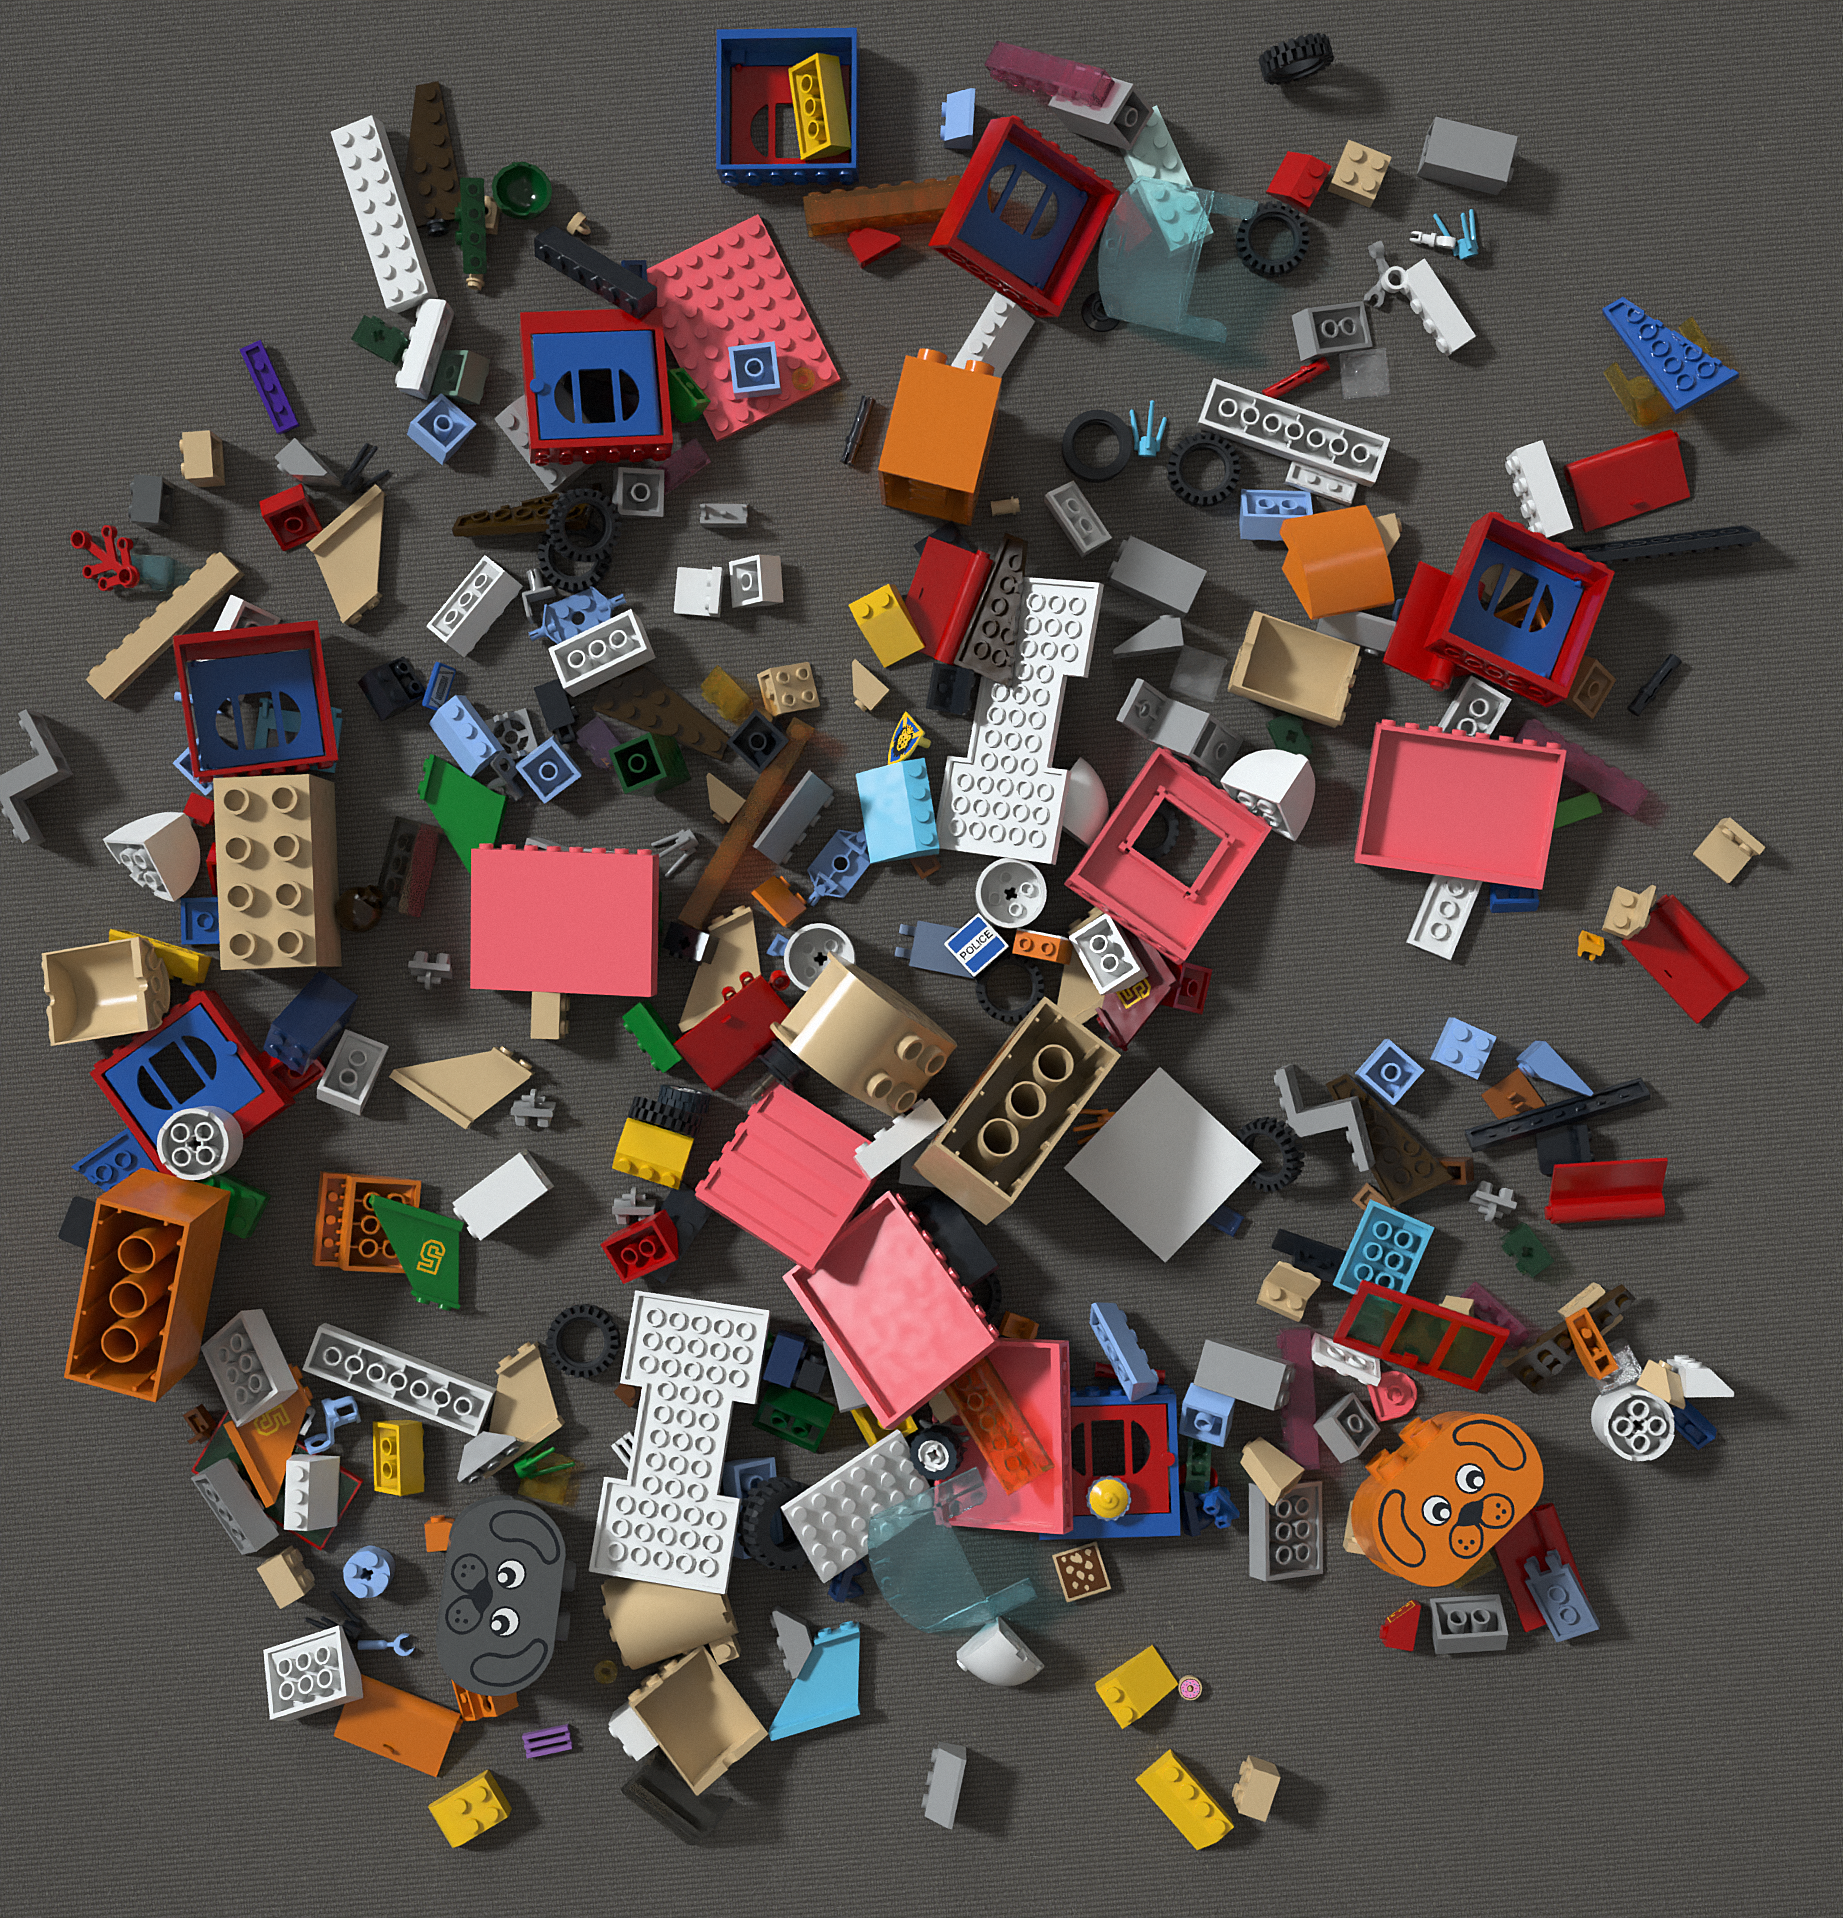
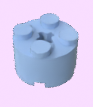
[343,1546,395,1598]

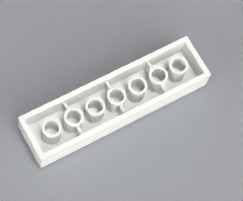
[331,115,438,313]
[1196,378,1390,488]
[302,1323,497,1436]

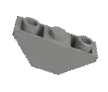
[457,1431,524,1485]
[770,1605,813,1679]

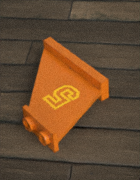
[224,1363,314,1508]

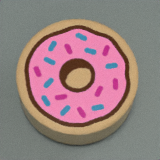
[1178,1675,1202,1700]

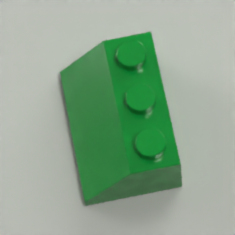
[622,1000,685,1073]

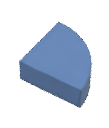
[766,934,789,956]

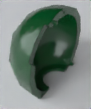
[491,162,552,220]

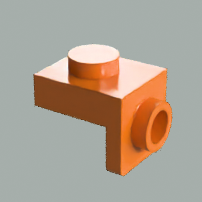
[998,1311,1039,1339]

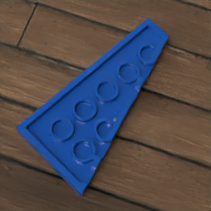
[1602,297,1739,414]
[71,1128,161,1192]

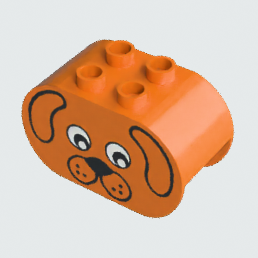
[1351,1411,1543,1587]

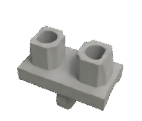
[408,951,454,990]
[511,1089,556,1127]
[1469,1181,1517,1222]
[612,1187,656,1224]

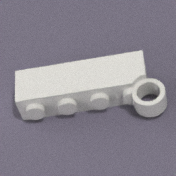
[1381,258,1476,356]

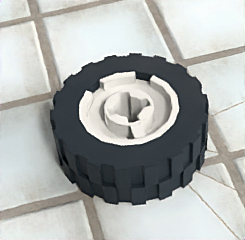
[657,1084,711,1114]
[910,1425,964,1481]

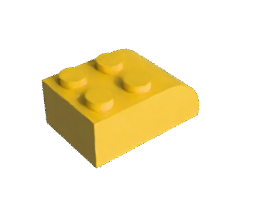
[428,1769,512,1848]

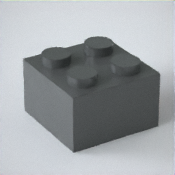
[128,475,175,531]

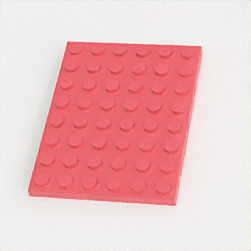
[647,214,841,442]

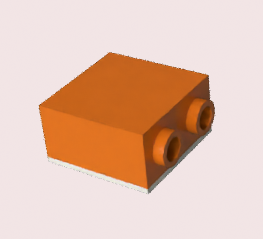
[1012,928,1073,965]

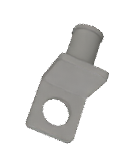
[522,569,556,624]

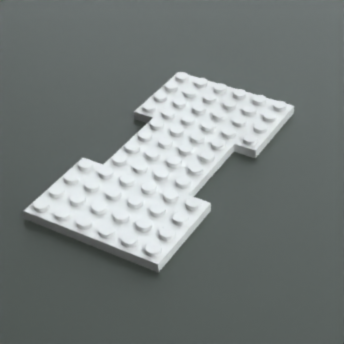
[936,577,1104,865]
[589,1290,771,1594]

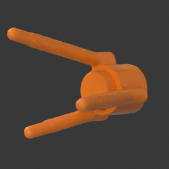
[1073,1109,1115,1145]

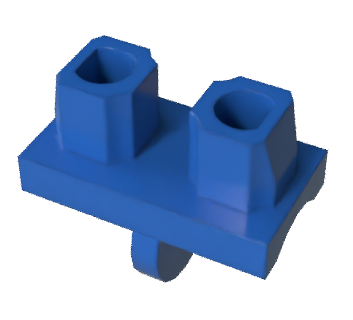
[1198,1486,1240,1529]

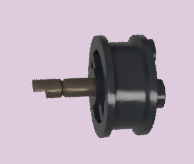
[750,1039,811,1100]

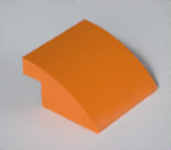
[1279,505,1394,620]
[312,1171,421,1273]

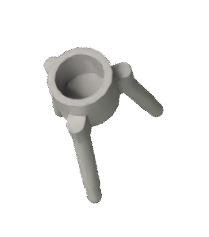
[651,829,699,878]

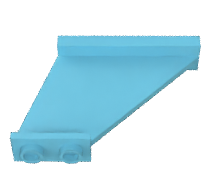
[768,1621,861,1741]

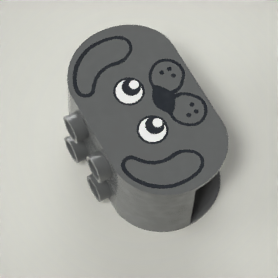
[435,1495,576,1696]

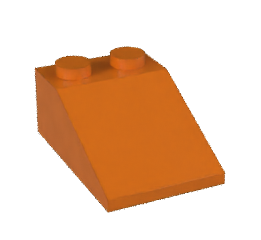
[751,875,807,928]

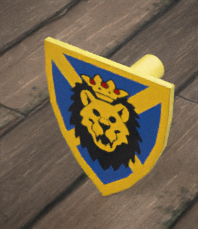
[888,711,931,765]

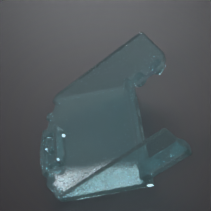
[1098,175,1259,344]
[867,1467,1038,1633]

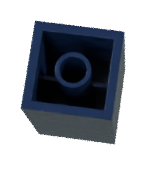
[263,971,358,1075]

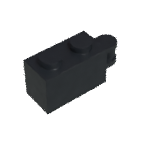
[533,678,580,745]

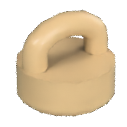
[567,212,591,236]

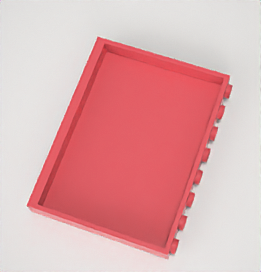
[1354,719,1566,890]
[470,843,659,997]
[782,1191,1002,1430]
[932,1337,1073,1534]

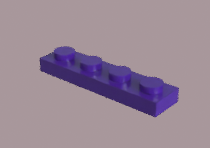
[239,340,300,435]

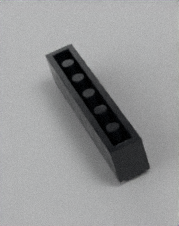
[534,225,657,319]

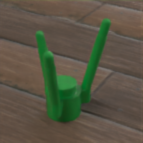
[514,1436,575,1480]

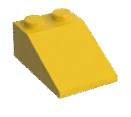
[849,584,925,668]
[1095,1645,1178,1729]

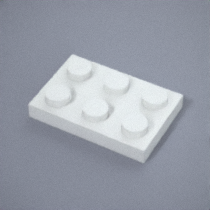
[1311,1333,1381,1386]

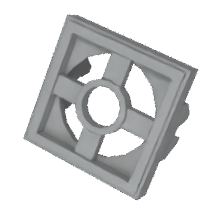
[484,708,538,765]

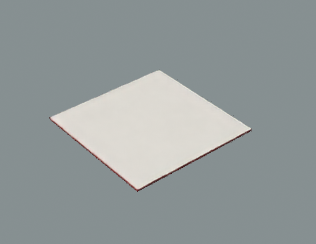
[1064,1067,1261,1263]

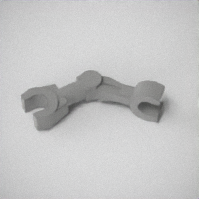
[1363,241,1393,308]

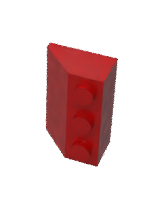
[600,1209,679,1284]

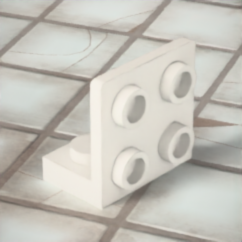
[674,567,724,617]

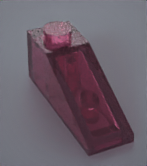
[656,438,711,495]
[1460,1281,1530,1350]

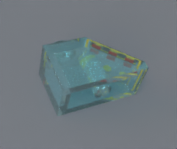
[130,554,175,591]

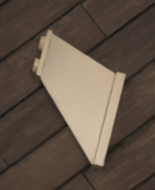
[306,484,386,626]
[679,905,761,1033]
[1057,907,1105,1024]
[389,1046,535,1129]
[483,1341,565,1479]

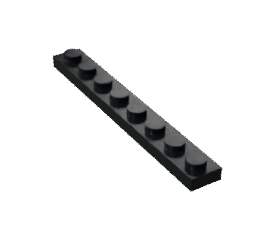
[1464,1077,1650,1153]

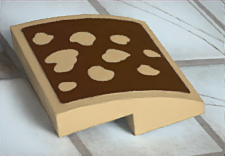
[1052,1542,1111,1603]

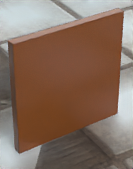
[1481,1069,1546,1120]

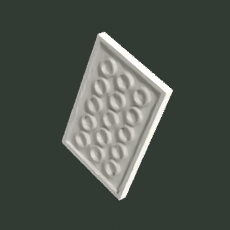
[780,1429,936,1583]

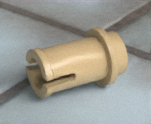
[466,274,485,290]
[991,496,1020,516]

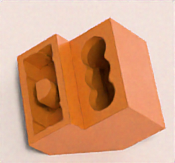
[451,1679,519,1721]

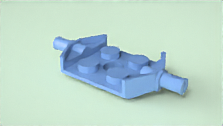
[528,586,626,644]
[806,828,870,907]

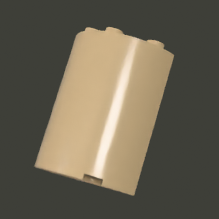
[1228,611,1361,728]
[42,937,170,1046]
[601,1576,739,1670]
[628,1646,768,1796]

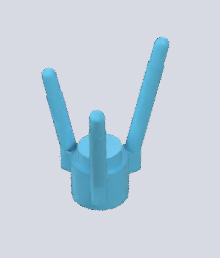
[1433,209,1479,260]
[1130,400,1167,457]

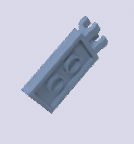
[894,921,973,978]
[1524,1549,1600,1642]

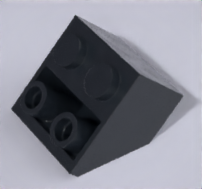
[357,656,426,721]

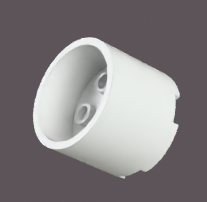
[975,858,1047,929]
[784,923,856,991]
[157,1106,243,1180]
[1591,1383,1675,1461]

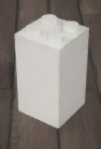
[453,1150,554,1240]

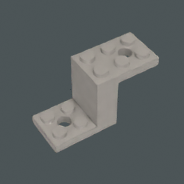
[1116,678,1244,780]
[0,709,73,845]
[1274,1064,1376,1172]

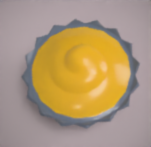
[1086,1475,1132,1522]

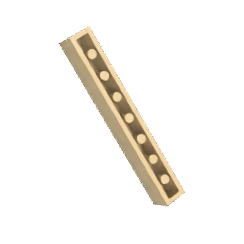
[86,552,244,702]

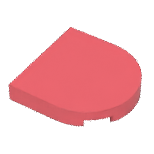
[1367,1370,1417,1423]

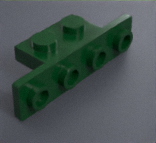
[455,178,487,274]

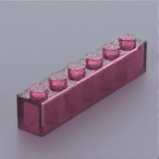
[984,41,1115,107]
[1513,719,1648,817]
[1276,1327,1320,1470]

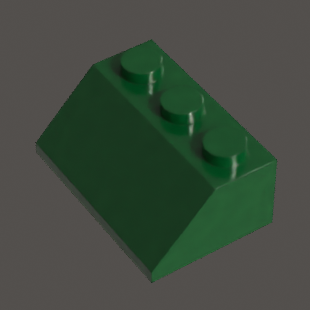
[752,1382,835,1453]

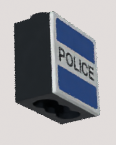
[944,913,1012,983]

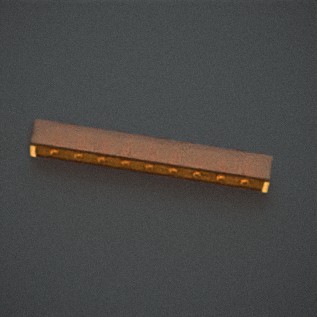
[678,717,815,930]

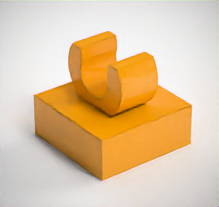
[1577,930,1605,961]

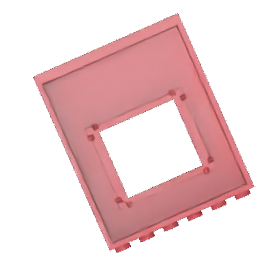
[1064,747,1272,965]

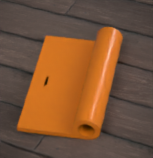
[334,1674,463,1777]

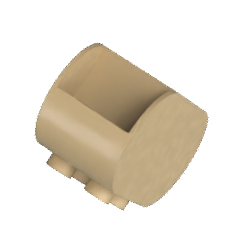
[770,951,957,1119]

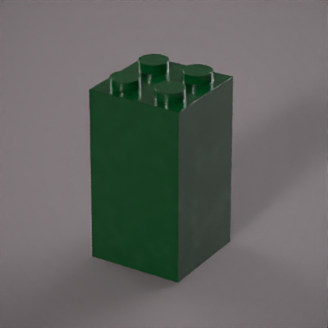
[608,732,692,797]

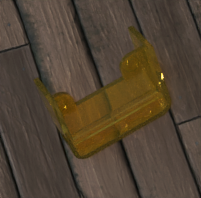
[1603,316,1713,427]

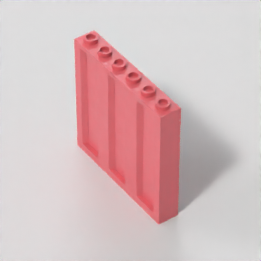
[695,1081,883,1275]

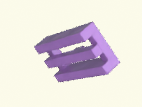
[522,1724,573,1759]

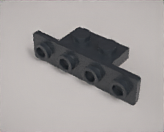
[1272,1229,1347,1283]

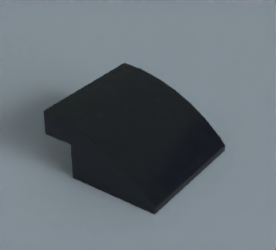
[909,1189,1000,1289]

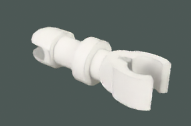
[1410,231,1456,249]

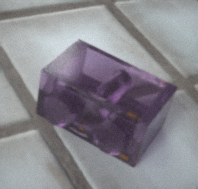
[576,716,621,771]

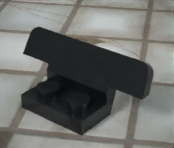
[563,373,639,423]

